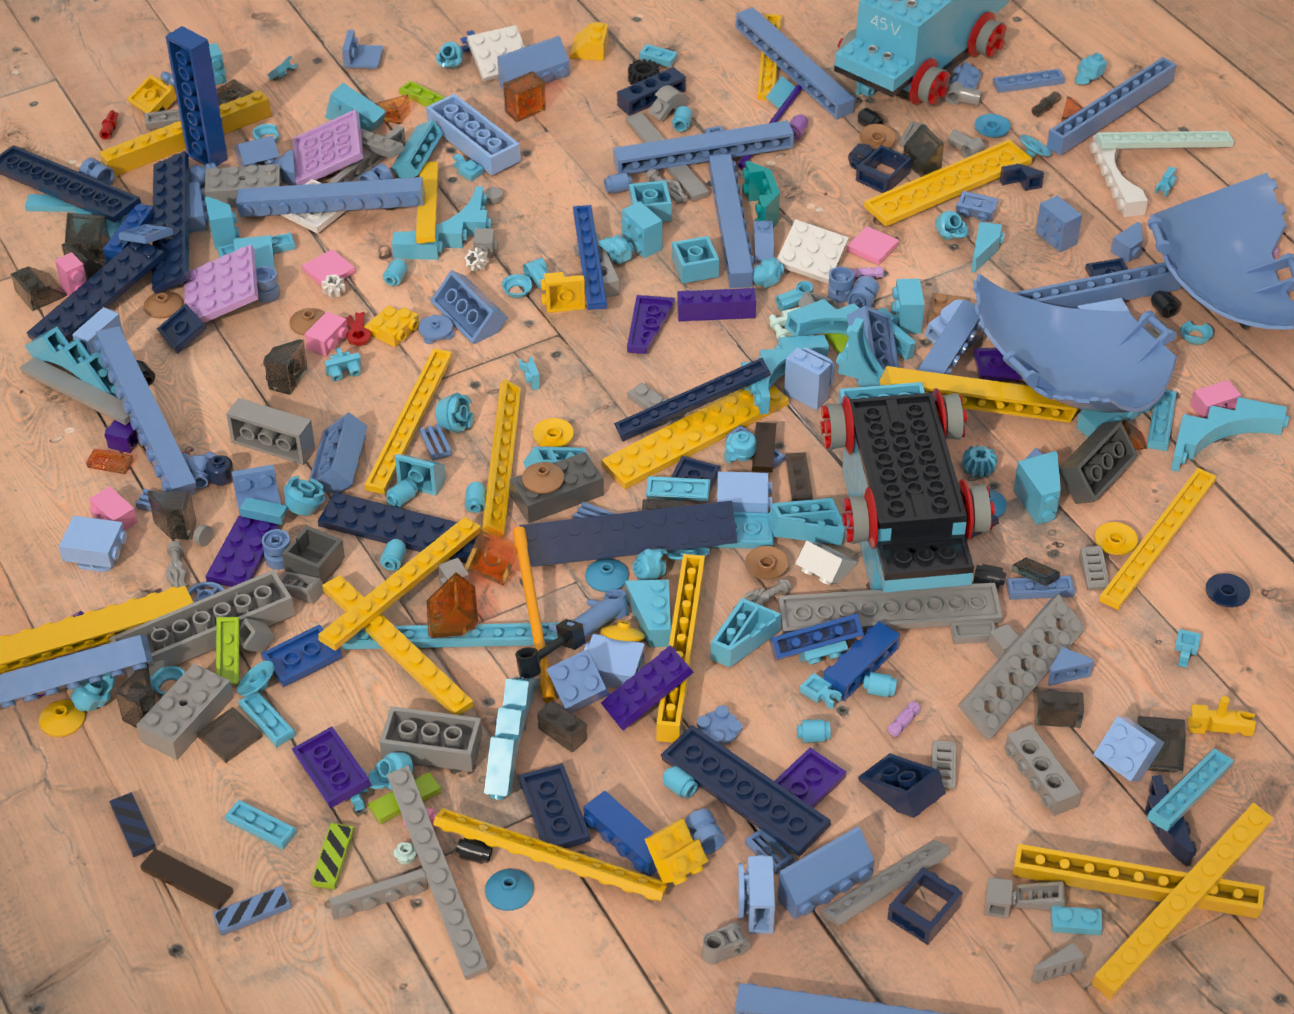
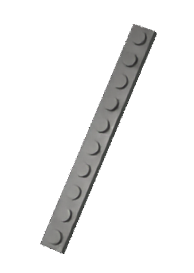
[387,765,489,980]

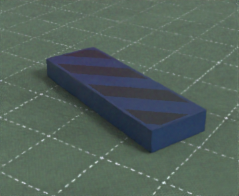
[109,792,156,857]

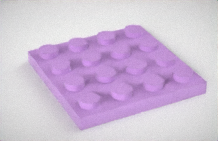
[292,109,364,185]
[184,244,258,323]

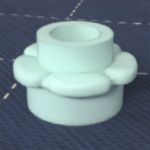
[394,842,417,865]

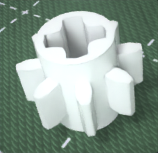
[464,247,489,272]
[321,274,345,298]

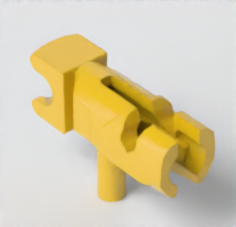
[1187,696,1256,737]

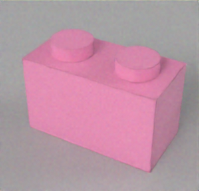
[55,252,87,296]
[304,312,348,356]
[1190,380,1242,419]
[89,486,138,531]

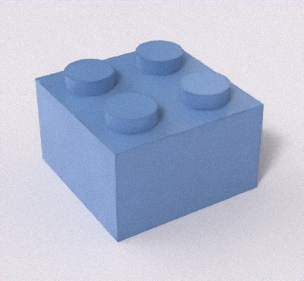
[234,135,279,167]
[1036,195,1082,252]
[547,649,610,714]

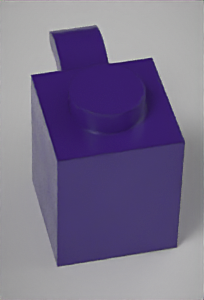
[104,420,138,453]

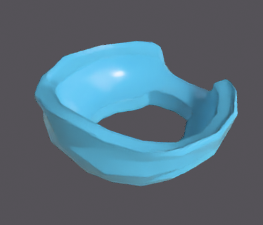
[252,124,280,143]
[502,274,532,298]
[1180,321,1213,345]
[151,666,185,696]

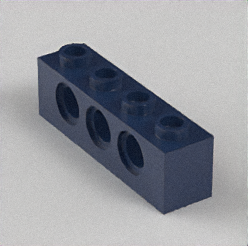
[617,67,686,116]

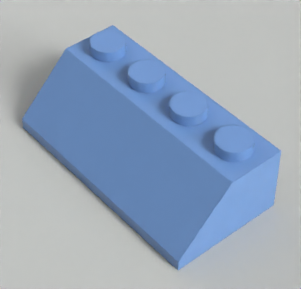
[497,36,570,96]
[430,270,508,344]
[847,306,899,383]
[309,412,367,493]
[778,826,874,920]

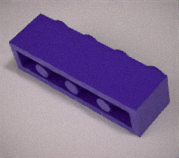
[677,288,756,322]

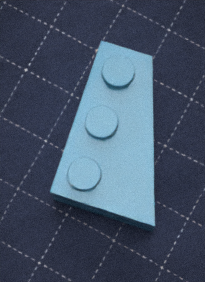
[325,83,386,133]
[768,498,845,545]
[625,580,671,647]
[710,598,781,667]

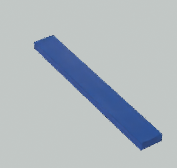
[573,205,607,310]

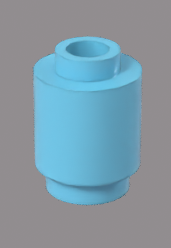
[672,106,693,132]
[382,259,407,286]
[386,479,418,508]
[465,482,487,513]
[380,539,406,571]
[863,671,897,698]
[796,719,831,743]
[663,766,698,799]

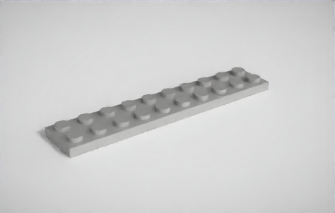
[778,583,1003,634]

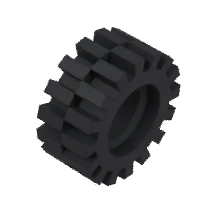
[628,59,659,85]

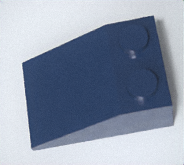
[858,753,946,818]

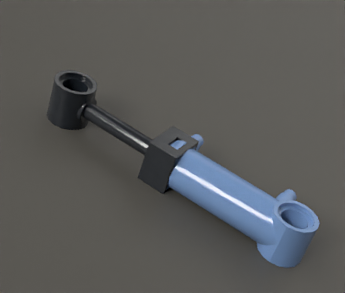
[515,589,629,678]

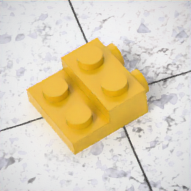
[127,74,177,113]
[540,272,585,313]
[364,305,419,347]
[645,818,708,885]

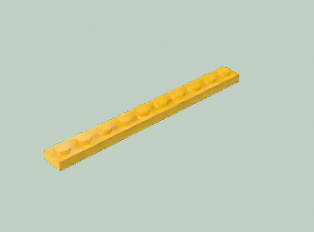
[365,348,453,495]
[482,379,521,539]
[1099,468,1217,610]
[318,517,481,651]
[322,575,474,715]
[433,808,668,901]

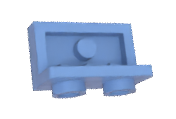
[948,61,982,89]
[956,191,999,222]

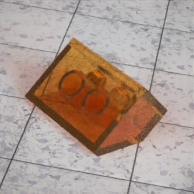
[427,572,478,638]

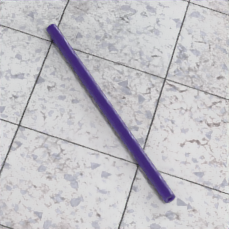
[738,85,802,169]

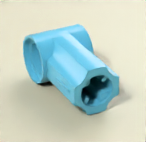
[523,258,549,290]
[775,281,813,311]

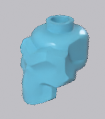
[436,42,463,69]
[1075,53,1107,85]
[935,210,968,240]
[599,234,634,264]
[753,258,784,288]
[724,431,757,463]
[632,549,668,580]
[71,674,115,712]
[368,752,414,790]

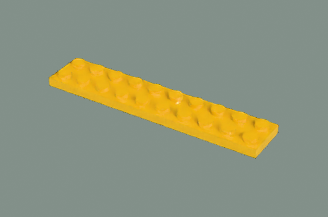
[864,139,1032,227]
[601,385,789,489]

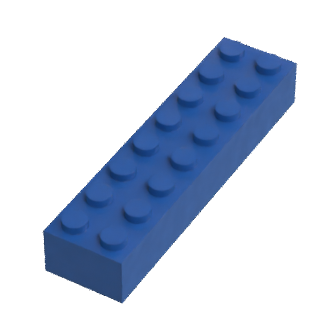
[165,26,228,167]

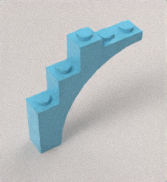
[392,186,491,260]
[785,299,917,360]
[836,317,884,387]
[740,335,829,414]

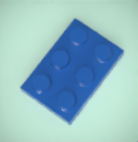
[261,624,342,687]

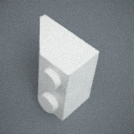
[795,540,857,585]

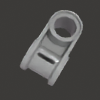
[701,923,751,964]

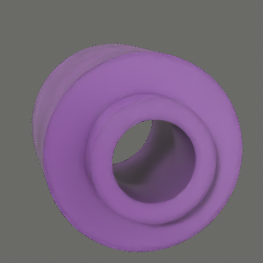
[789,114,808,140]

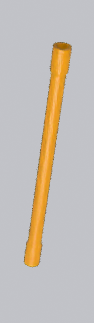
[512,527,556,703]

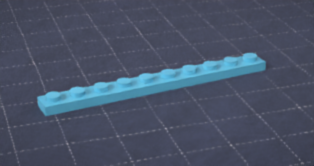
[342,622,560,650]

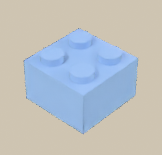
[1093,716,1165,782]

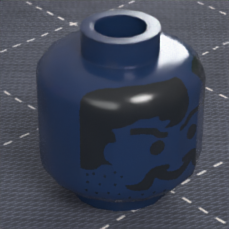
[848,143,874,170]
[206,455,234,486]

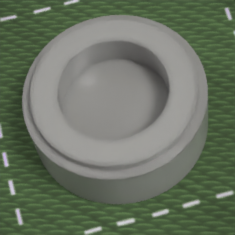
[484,187,503,204]
[193,524,213,547]

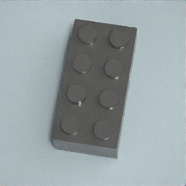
[1059,421,1138,504]
[510,452,604,523]

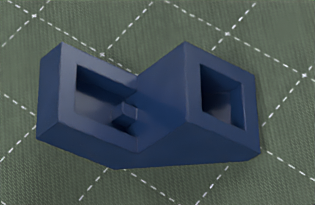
[1000,163,1044,191]

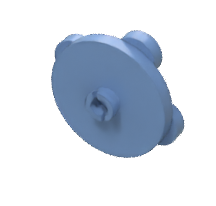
[418,315,454,344]
[697,705,743,745]

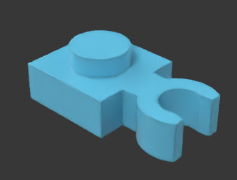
[799,673,842,709]

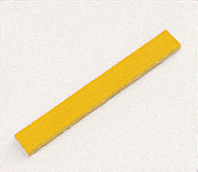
[757,14,782,100]
[416,161,439,244]

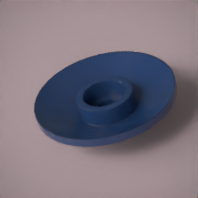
[1205,573,1250,608]

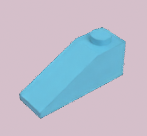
[971,222,1005,272]
[523,447,590,468]

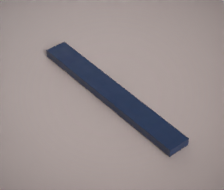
[614,358,771,442]

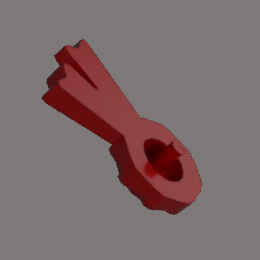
[344,312,371,346]

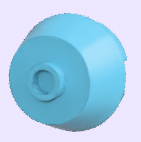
[436,393,474,433]
[284,476,325,516]

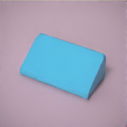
[240,498,288,525]

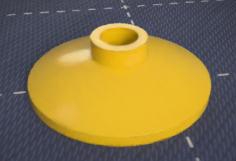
[533,418,574,447]
[1094,522,1138,555]
[601,620,645,641]
[39,700,86,737]

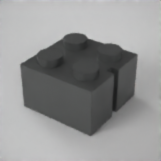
[282,525,345,583]

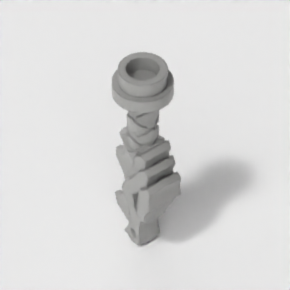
[646,169,688,203]
[166,541,189,588]
[733,578,791,609]

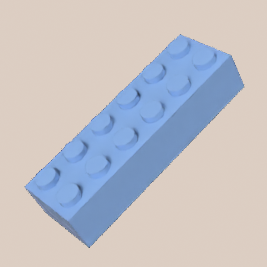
[426,94,521,175]

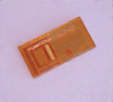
[86,448,133,474]

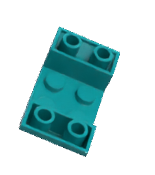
[742,161,780,227]

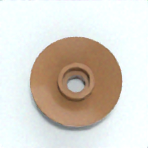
[860,124,896,150]
[144,291,183,318]
[290,308,325,335]
[522,462,564,494]
[745,546,788,580]

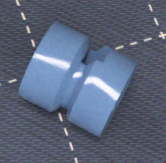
[79,157,115,185]
[358,163,393,181]
[256,266,280,303]
[828,267,854,303]
[847,276,880,308]
[262,529,291,570]
[685,809,725,855]

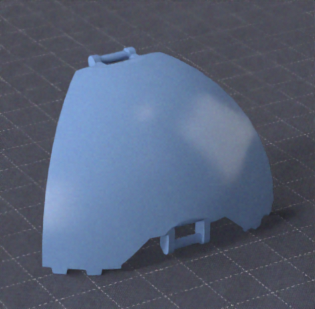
[1147,173,1294,330]
[974,274,1177,413]

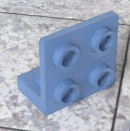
[342,30,383,69]
[232,465,281,516]

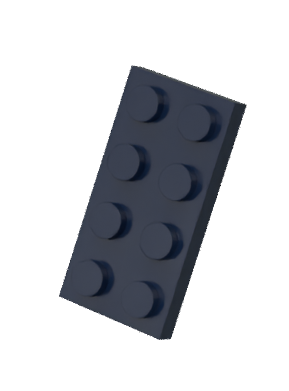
[518,763,591,848]

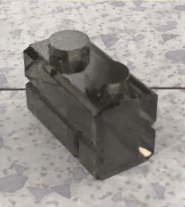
[537,700,587,752]

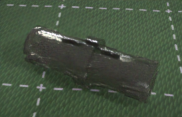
[1031,91,1061,117]

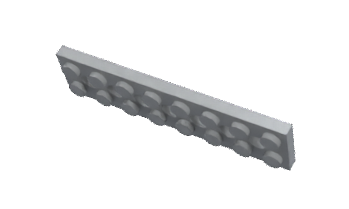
[958,594,1086,740]

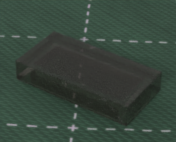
[1012,557,1060,586]

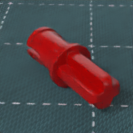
[99,110,119,140]

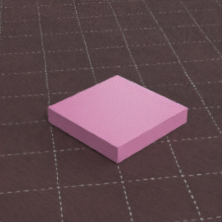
[847,226,899,265]
[302,249,356,286]

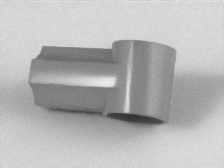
[945,82,982,106]
[947,129,985,158]

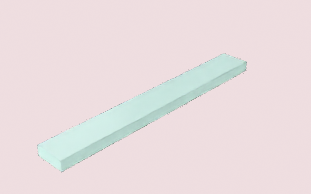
[1095,131,1234,149]

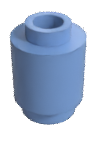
[604,172,632,194]

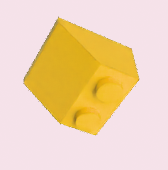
[570,22,608,61]

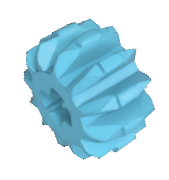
[962,444,997,478]

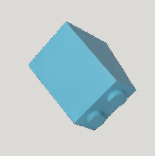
[1013,451,1061,525]

